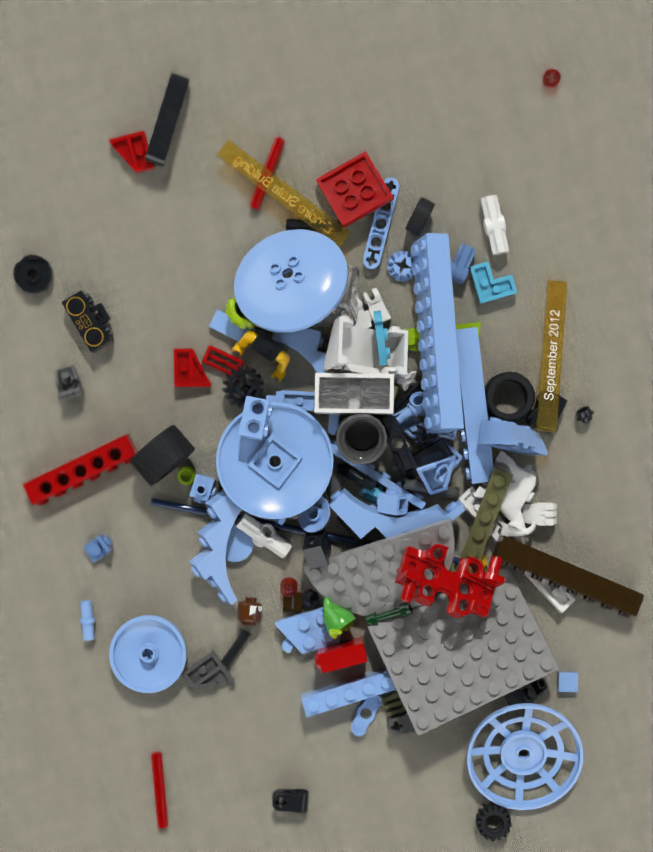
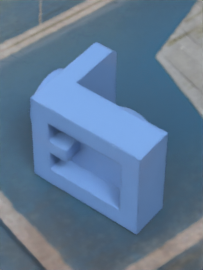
[83,533,113,563]

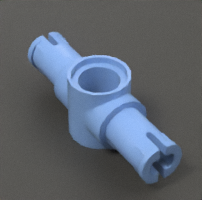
[393,392,425,425]

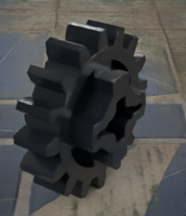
[222,365,264,407]

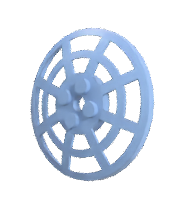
[467,703,583,810]

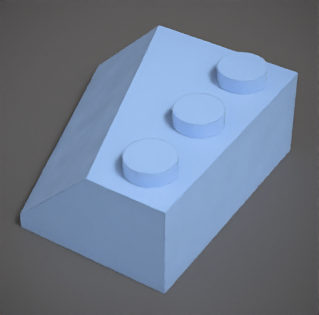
[478,417,548,456]

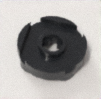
[13,255,53,294]

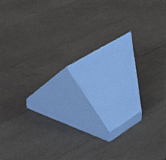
[417,455,457,495]

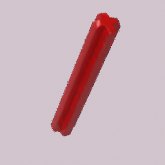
[249,137,285,210]
[151,752,168,829]

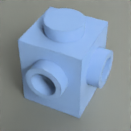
[189,473,217,504]
[377,489,409,515]

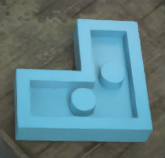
[469,262,517,304]

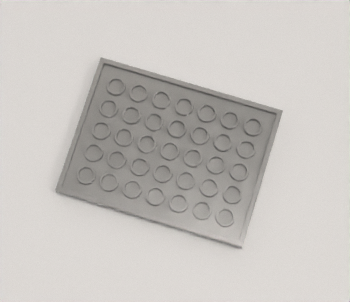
[367,565,559,736]

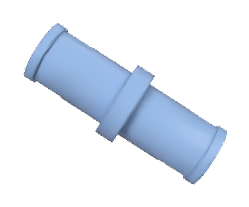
[80,600,95,641]

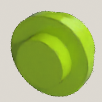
[177,466,196,485]

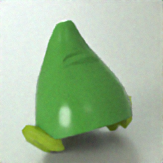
[323,597,356,639]

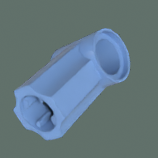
[451,244,476,285]

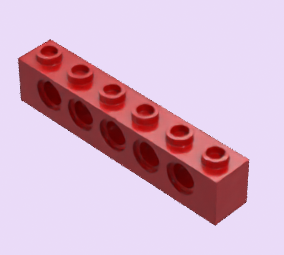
[22,434,138,507]

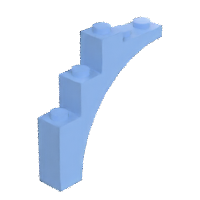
[272,328,358,435]
[189,489,242,605]

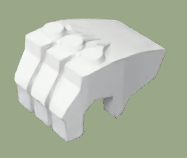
[522,502,557,526]

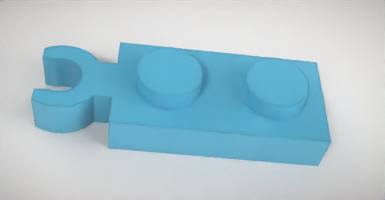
[373,310,391,366]

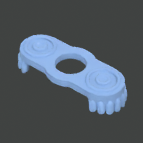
[351,695,382,736]

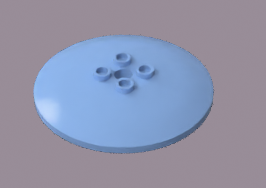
[234,229,348,333]
[216,402,333,519]

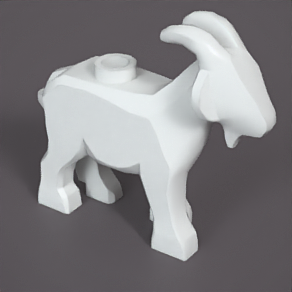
[473,450,537,537]

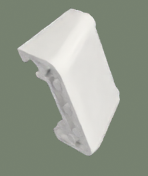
[323,316,408,381]

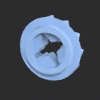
[387,251,414,281]

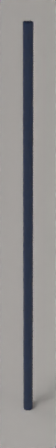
[151,498,460,565]

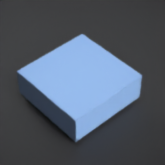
[557,671,578,692]

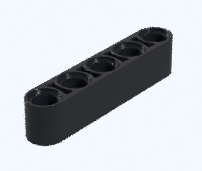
[144,72,190,167]

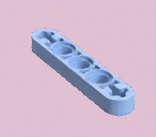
[363,177,399,270]

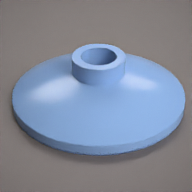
[298,496,330,533]

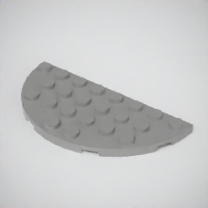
[303,518,454,616]

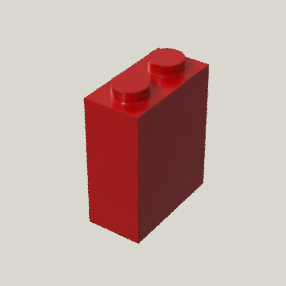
[315,636,368,674]

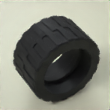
[130,425,195,486]

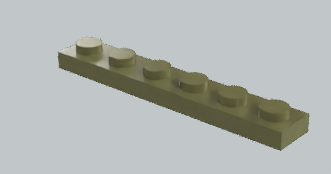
[456,467,514,574]

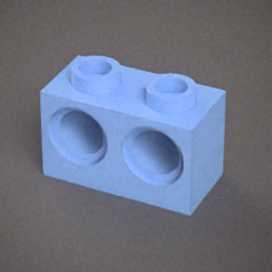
[238,396,273,441]

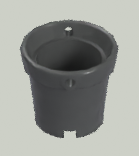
[336,413,387,465]

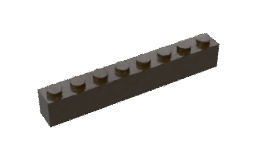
[492,536,644,618]

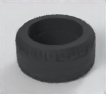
[484,372,535,422]

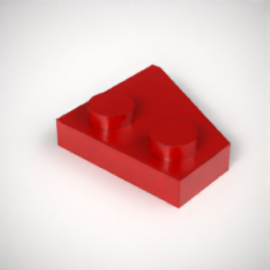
[109,130,155,174]
[173,348,211,387]

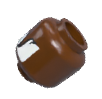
[237,597,263,626]

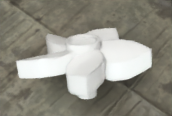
[396,371,417,391]

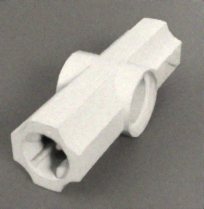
[480,195,509,255]
[236,512,292,559]

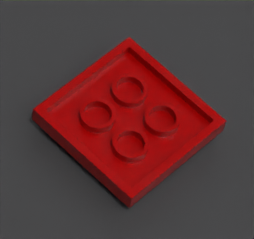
[315,151,394,228]

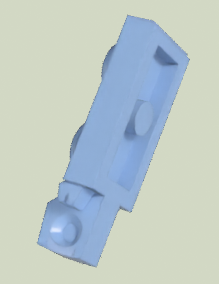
[266,390,315,411]

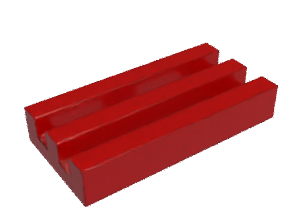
[201,345,244,375]

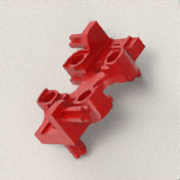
[395,544,505,618]

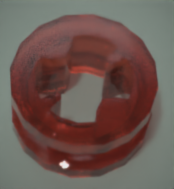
[542,69,561,88]
[280,577,298,597]

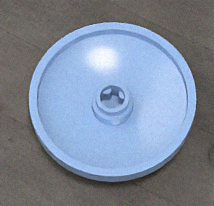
[109,615,187,693]

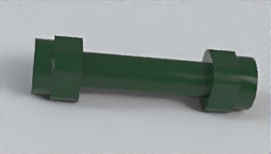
[365,603,413,626]

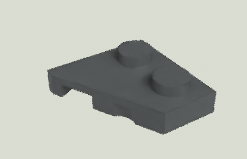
[182,650,235,689]

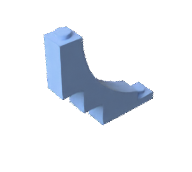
[329,488,465,539]

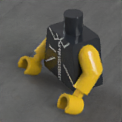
[231,330,290,383]

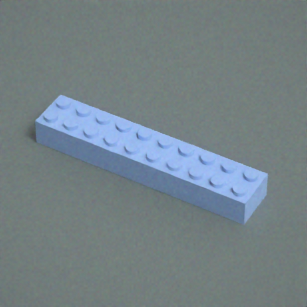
[411,233,464,434]

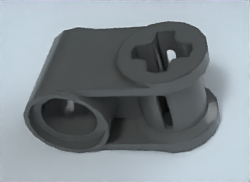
[387,711,415,736]

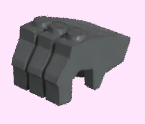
[55,365,84,401]

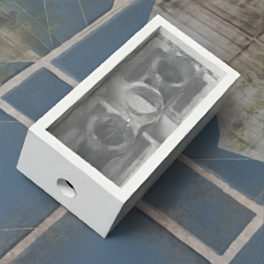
[314,373,395,415]

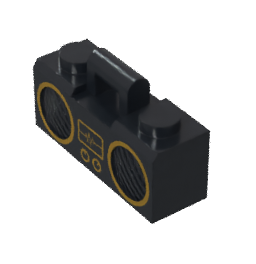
[61,291,114,353]

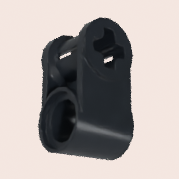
[272,788,309,813]

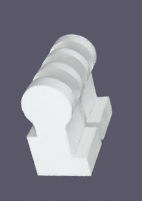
[344,288,391,329]

